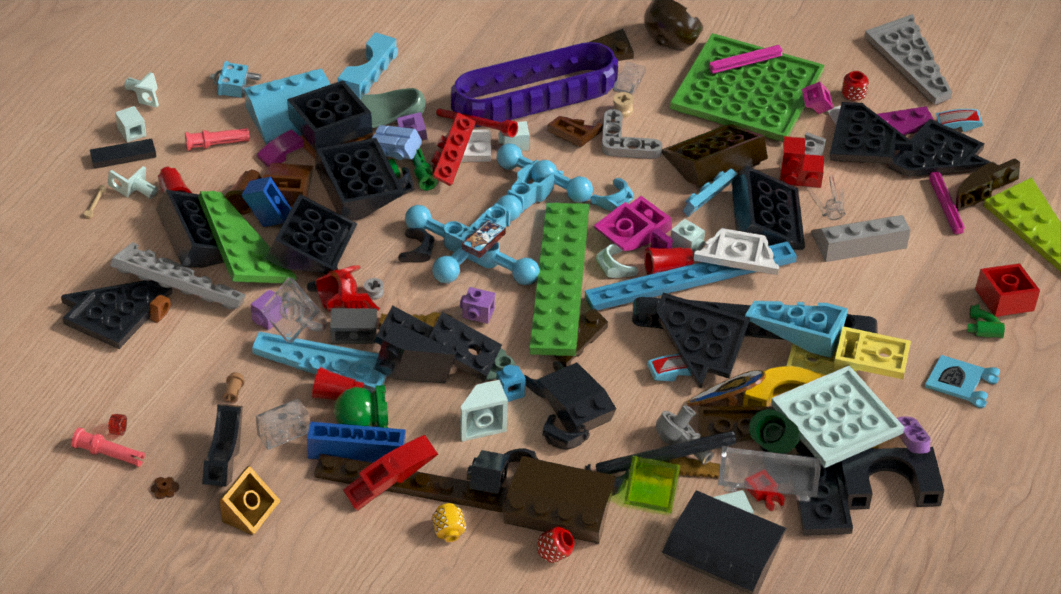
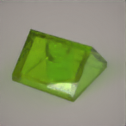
[624,456,681,513]

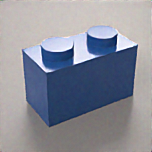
[242,177,291,227]

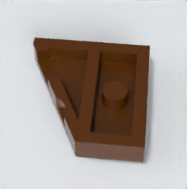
[547,116,603,147]

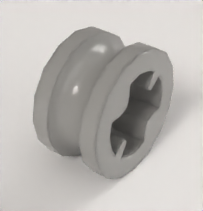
[364,278,384,300]

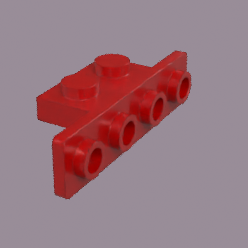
[430,113,476,186]

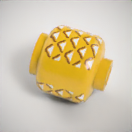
[432,503,466,542]

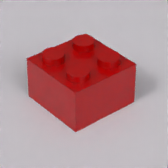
[975,263,1040,317]

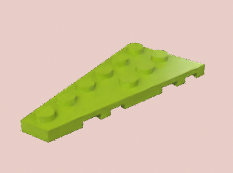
[984,177,1061,272]

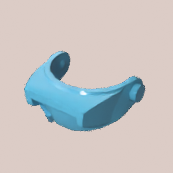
[590,178,634,211]

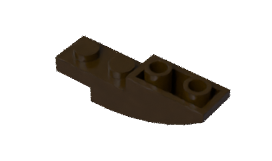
[956,158,1020,211]

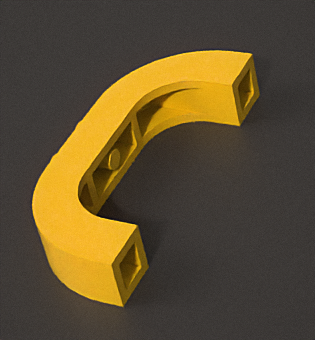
[743,366,879,449]

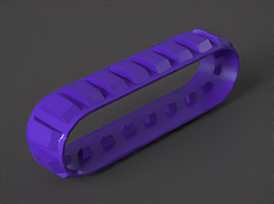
[451,42,618,127]

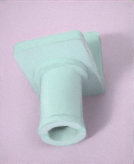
[124,72,159,107]
[108,166,158,199]

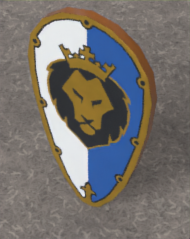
[687,370,766,406]

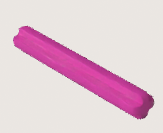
[709,45,783,74]
[929,171,965,235]

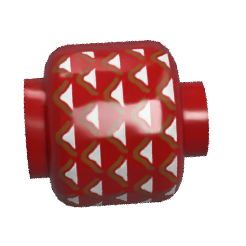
[841,71,869,101]
[537,527,575,563]

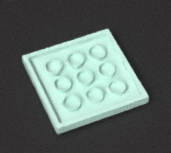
[771,366,905,468]

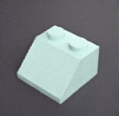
[460,380,508,442]

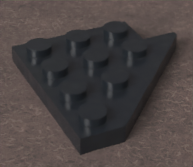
[830,102,914,164]

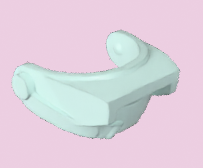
[596,244,638,278]

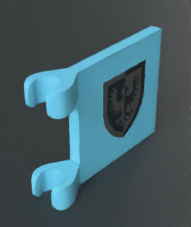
[925,355,1000,408]

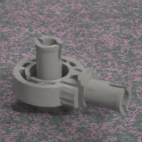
[656,405,714,465]

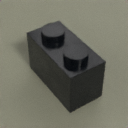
[467,450,510,494]

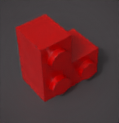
[779,136,824,188]

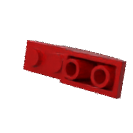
[343,435,439,511]

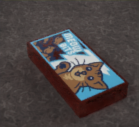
[462,220,506,258]

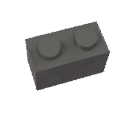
[330,308,377,344]

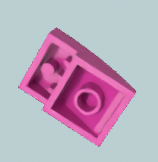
[594,196,672,251]

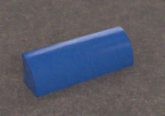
[307,422,406,463]

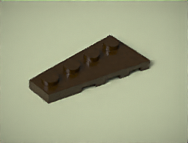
[697,406,776,442]

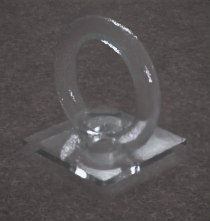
[260,278,327,343]

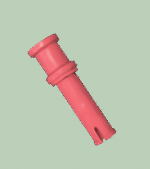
[185,128,250,151]
[71,427,145,467]

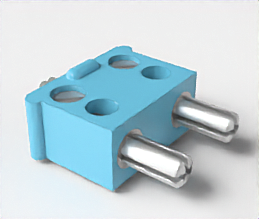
[210,61,261,98]

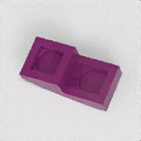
[257,129,304,167]

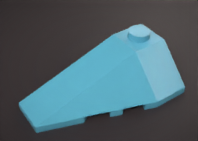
[745,301,848,358]

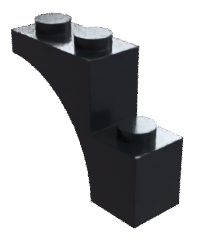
[202,404,243,487]

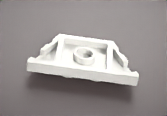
[694,228,779,275]

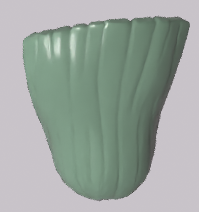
[361,88,426,128]

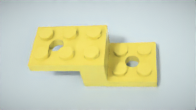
[787,327,911,380]

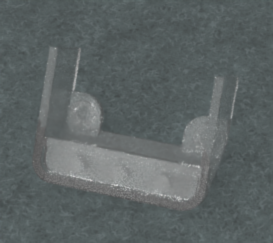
[718,446,821,501]

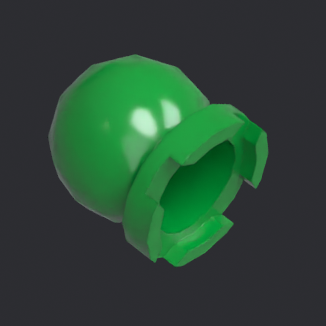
[333,385,389,428]

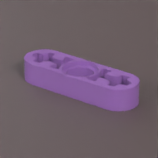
[897,416,931,454]

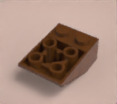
[263,163,314,209]

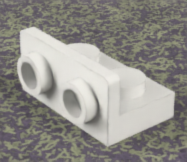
[461,129,491,162]

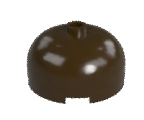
[644,0,703,50]

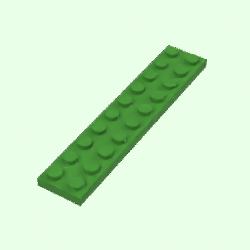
[530,202,589,356]

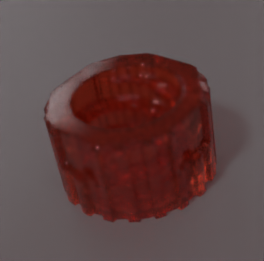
[108,414,127,436]

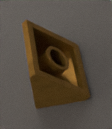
[220,466,280,535]

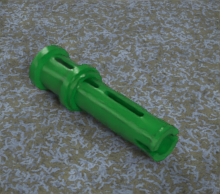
[411,147,438,191]

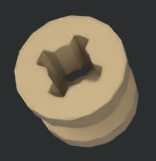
[613,92,634,118]

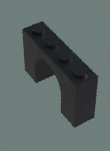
[839,447,945,510]

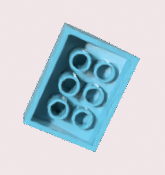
[244,68,330,145]

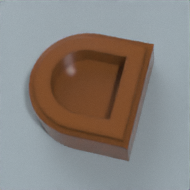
[150,295,171,323]

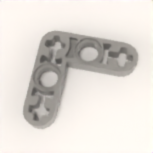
[602,109,662,159]

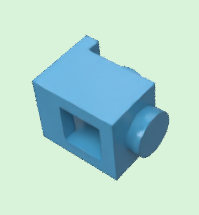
[496,365,525,402]

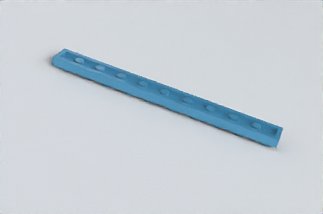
[585,242,797,311]

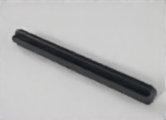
[595,430,736,475]

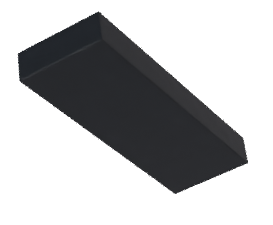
[90,138,157,168]

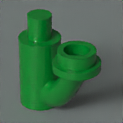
[966,304,1005,338]

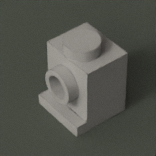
[805,132,826,156]

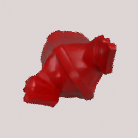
[316,265,380,312]

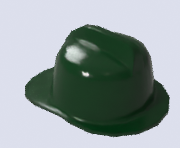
[749,409,800,454]

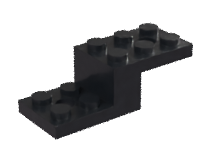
[374,305,502,381]

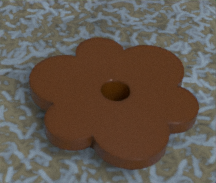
[151,477,179,499]

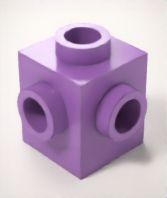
[460,287,495,324]

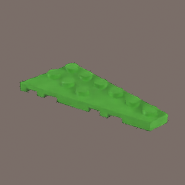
[198,191,297,284]

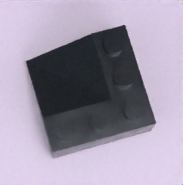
[287,80,373,151]

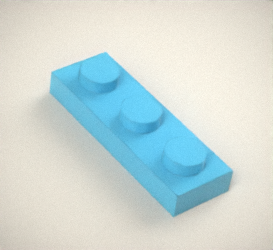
[683,168,737,217]

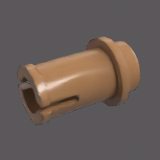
[223,372,245,403]

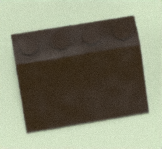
[662,124,768,187]
[503,456,616,544]

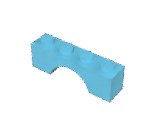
[338,32,398,100]

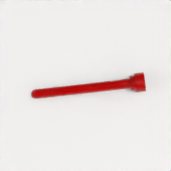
[436,108,518,138]

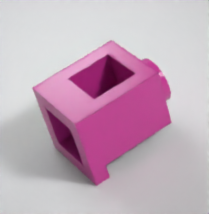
[802,82,833,114]

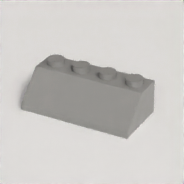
[811,215,911,262]

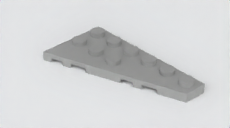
[864,14,952,104]
[110,242,245,309]

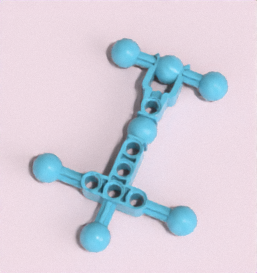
[405,143,593,285]

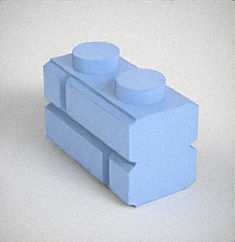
[372,125,422,160]

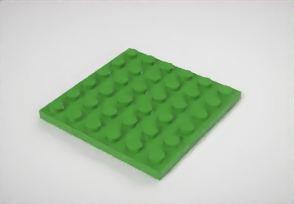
[670,33,825,142]

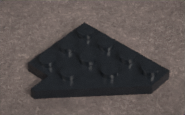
[889,119,991,177]
[61,280,173,349]
[656,292,750,388]

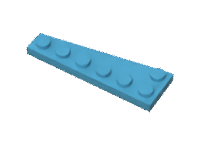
[252,331,387,392]

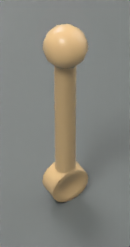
[84,185,107,219]

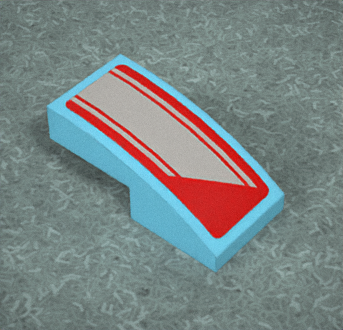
[936,109,983,132]
[647,354,691,382]

